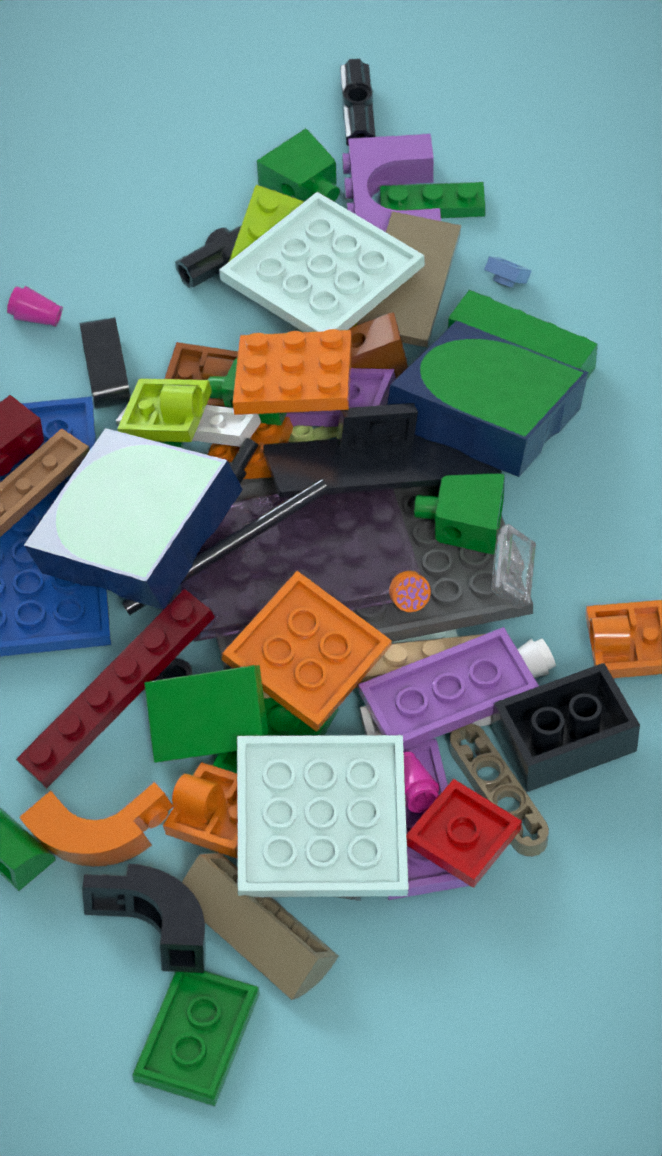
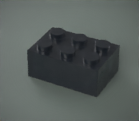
[493,663,640,793]

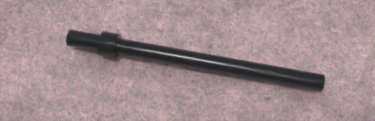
[121,478,330,616]

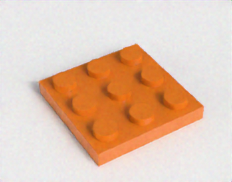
[233,329,352,415]
[221,571,392,732]

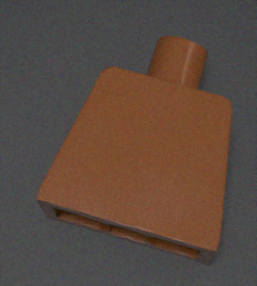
[348,312,408,379]

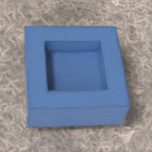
[484,256,532,287]

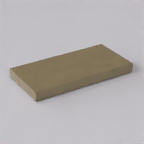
[357,211,461,348]

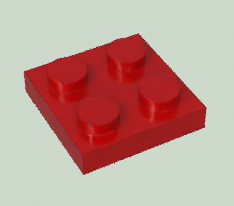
[406,778,522,888]

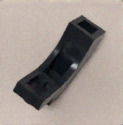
[82,864,206,973]

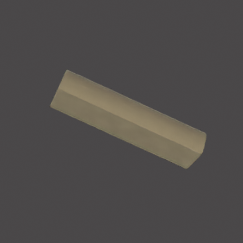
[182,853,339,1000]

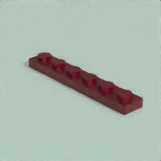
[16,589,215,789]

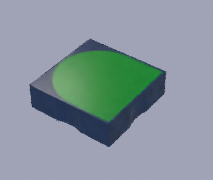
[387,320,588,477]
[24,428,243,610]

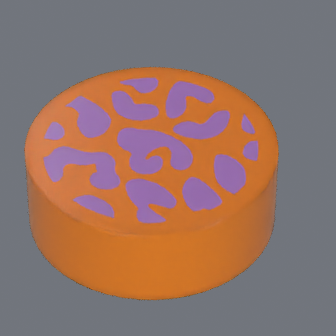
[389,571,431,612]

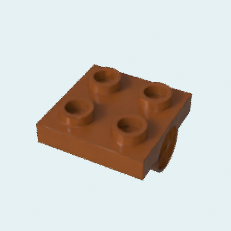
[164,342,238,407]

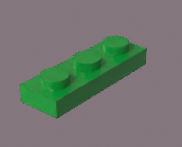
[380,182,486,218]

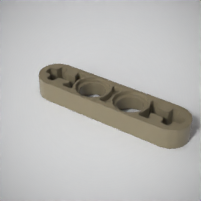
[450,723,549,857]

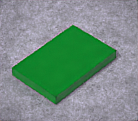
[145,665,269,763]
[132,971,260,1106]

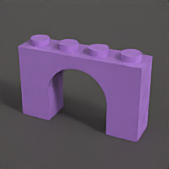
[342,134,441,232]

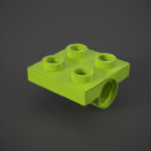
[117,378,212,442]

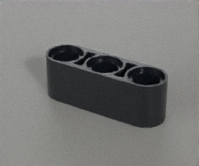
[79,317,131,409]

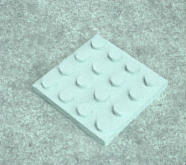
[219,192,425,332]
[237,735,408,897]

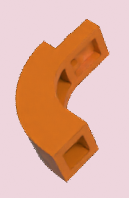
[19,782,173,867]

